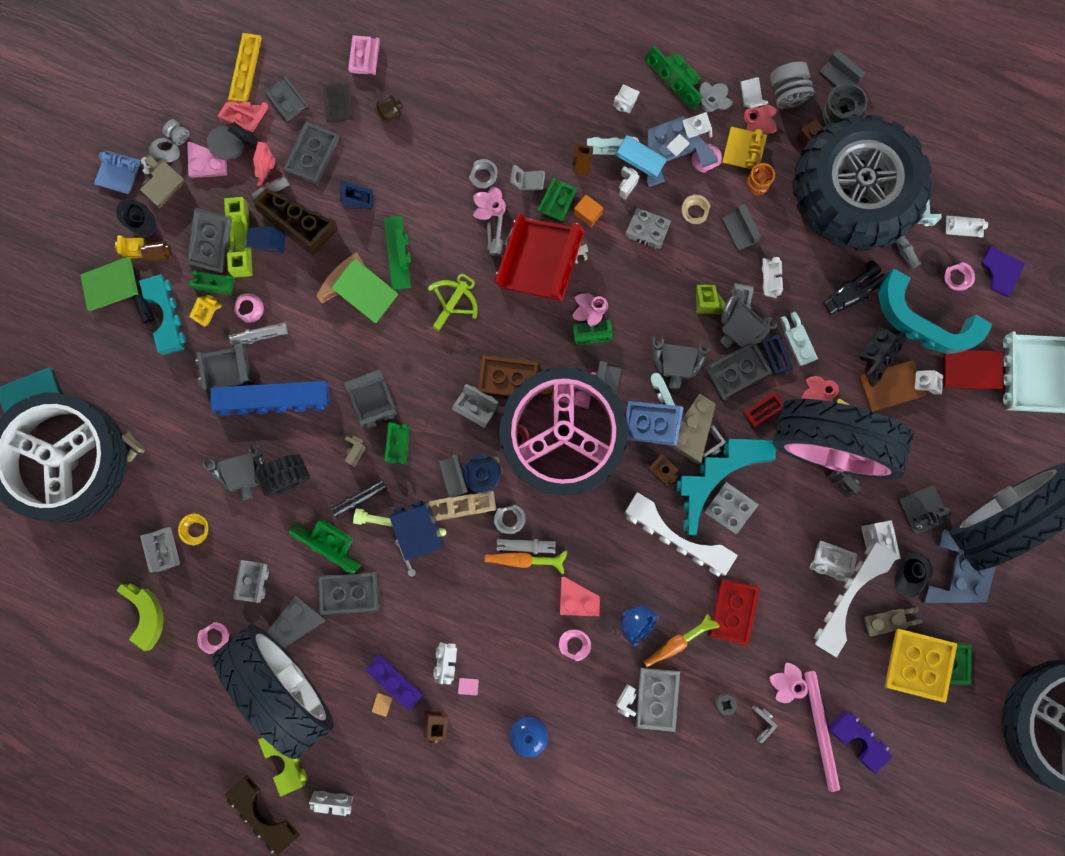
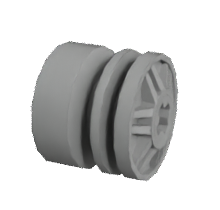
[769,61,815,109]

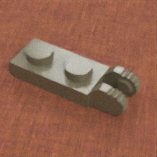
[863,607,923,636]

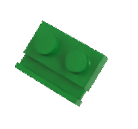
[538,178,578,223]

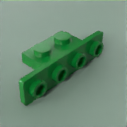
[644,46,703,110]
[384,216,411,291]
[288,518,361,574]

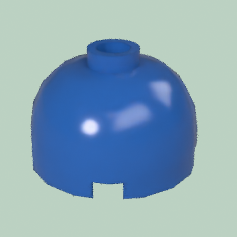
[621,606,659,646]
[509,716,549,758]

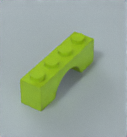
[224,197,253,277]

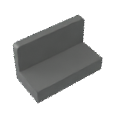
[819,49,865,87]
[722,204,761,251]
[592,361,621,402]
[439,455,468,498]

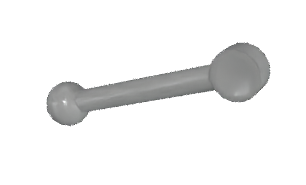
[395,540,416,577]

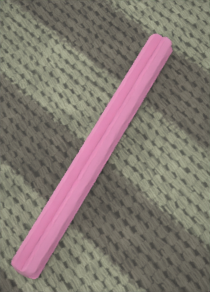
[805,671,840,792]

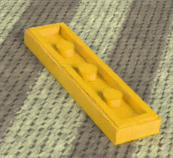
[228,33,262,103]

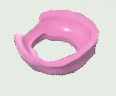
[692,143,722,173]
[944,262,975,291]
[234,293,264,323]
[197,622,229,654]
[559,630,591,661]

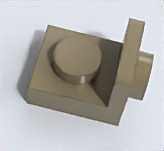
[345,435,366,467]

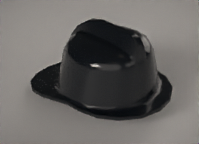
[116,199,157,238]
[895,552,933,597]

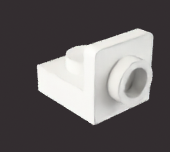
[613,84,640,114]
[619,166,639,200]
[915,370,943,394]
[616,684,637,717]

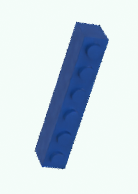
[211,381,330,416]

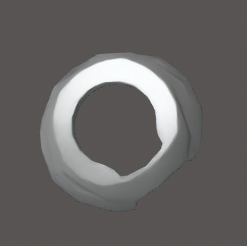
[149,138,180,163]
[469,159,498,189]
[494,505,526,534]

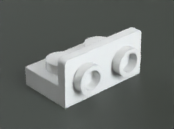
[861,520,901,560]
[810,540,857,582]

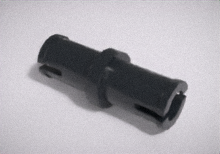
[227,121,262,151]

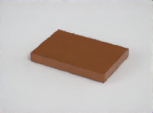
[478,355,539,400]
[858,360,927,412]

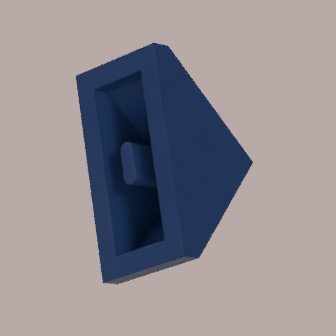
[340,181,373,209]
[246,227,286,254]

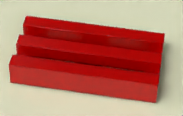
[743,392,783,429]

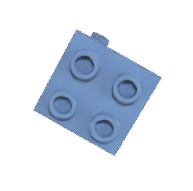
[94,150,141,195]

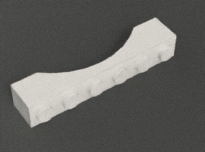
[624,492,738,577]
[814,542,898,657]

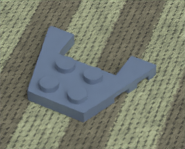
[647,116,718,187]
[923,529,996,603]

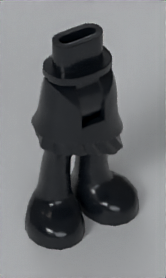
[823,260,885,315]

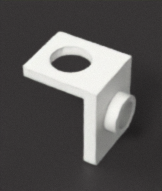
[740,77,768,108]
[683,112,712,138]

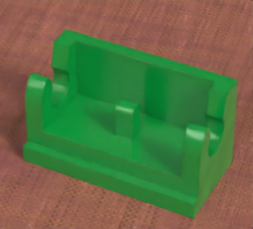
[189,271,235,296]
[572,320,613,345]
[385,423,410,465]

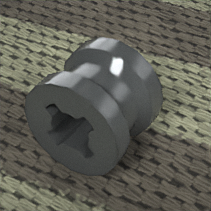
[715,694,737,715]

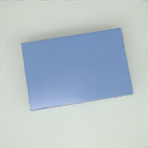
[626,401,683,446]

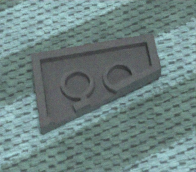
[267,596,327,648]

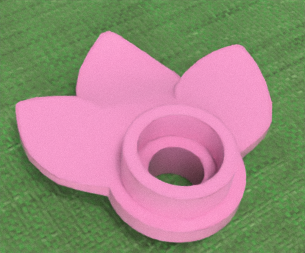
[473,186,506,220]
[573,293,608,327]
[769,663,808,703]

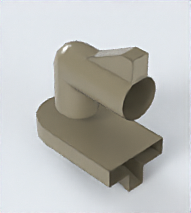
[122,431,146,462]

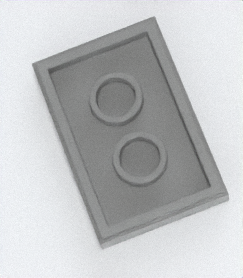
[635,667,680,732]

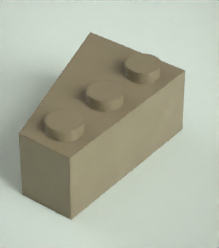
[666,394,716,465]

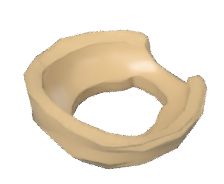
[682,195,711,224]

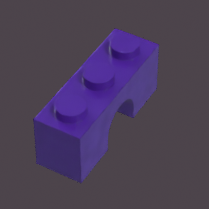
[365,654,425,711]
[827,711,893,774]

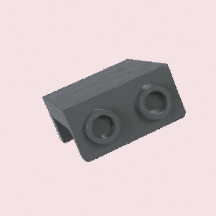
[195,343,253,392]
[344,370,398,429]

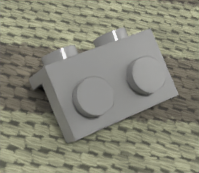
[452,384,499,428]
[140,527,180,573]
[233,560,269,603]

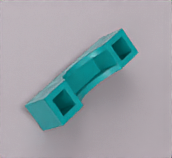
[139,274,186,356]

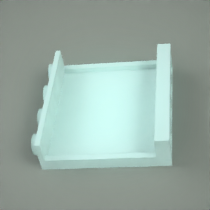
[1003,331,1065,413]

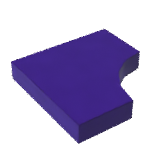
[981,247,1025,297]

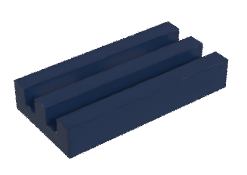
[760,334,793,376]

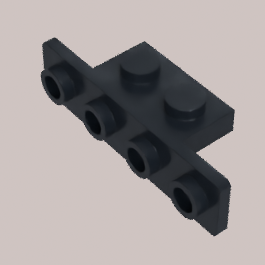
[859,327,908,387]

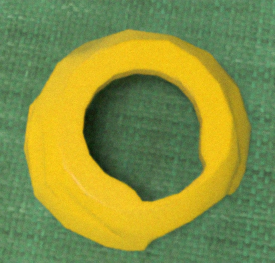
[178,513,208,546]

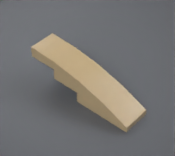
[429,491,496,521]

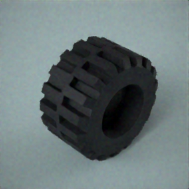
[255,454,310,496]

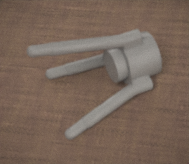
[487,214,513,257]

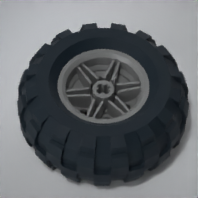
[792,115,933,251]

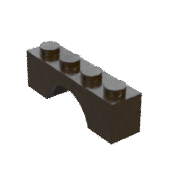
[225,775,300,856]

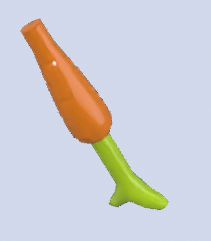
[485,550,567,575]
[643,614,719,668]

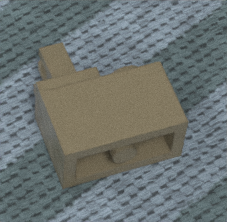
[140,155,186,208]

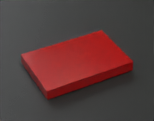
[943,350,1003,390]
[709,579,760,645]

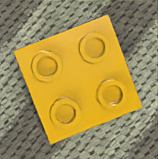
[722,127,767,169]

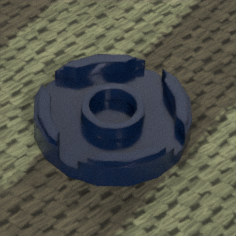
[463,454,502,493]

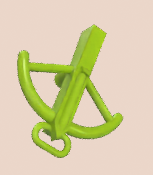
[428,274,478,332]

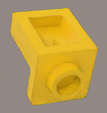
[115,236,146,259]
[189,295,222,327]

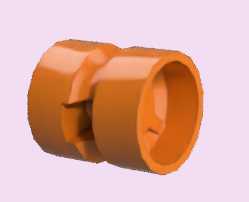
[746,163,775,195]

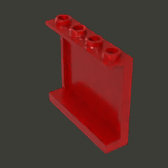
[495,213,585,301]

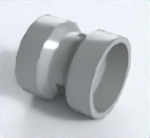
[162,119,189,146]

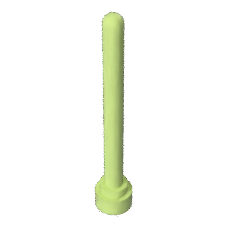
[353,508,446,536]

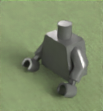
[720,287,777,348]
[652,335,711,390]
[203,443,265,501]

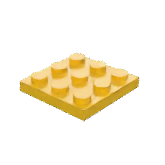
[885,629,957,703]

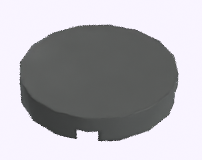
[207,126,245,160]

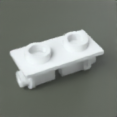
[946,216,988,237]
[762,257,783,298]
[433,642,457,684]
[309,791,353,816]

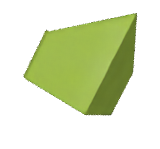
[696,285,726,314]

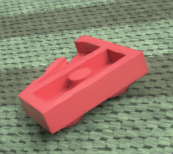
[217,102,269,132]
[253,141,275,189]
[560,577,600,616]

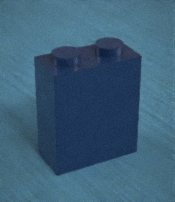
[389,500,444,561]

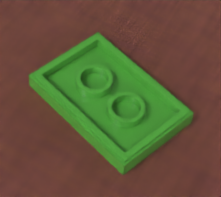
[80,257,138,311]
[330,258,398,324]

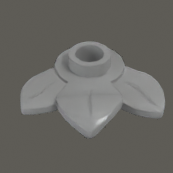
[699,82,733,112]

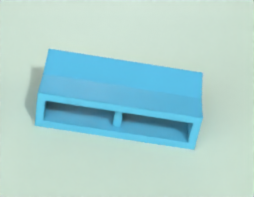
[615,135,667,179]

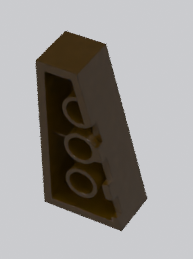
[253,188,337,256]

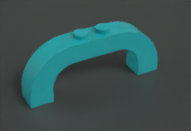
[879,269,992,354]

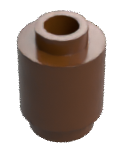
[141,241,172,262]

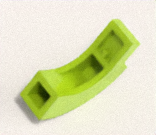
[117,583,163,651]

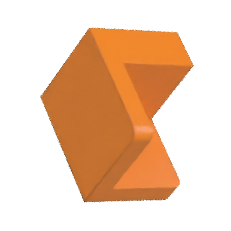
[574,195,603,228]

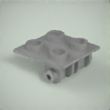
[625,208,671,249]
[705,482,759,534]

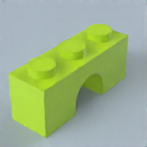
[258,738,307,797]

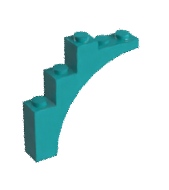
[676,439,776,536]

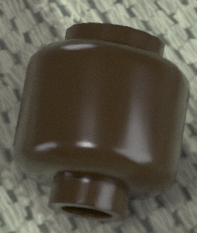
[375,95,403,123]

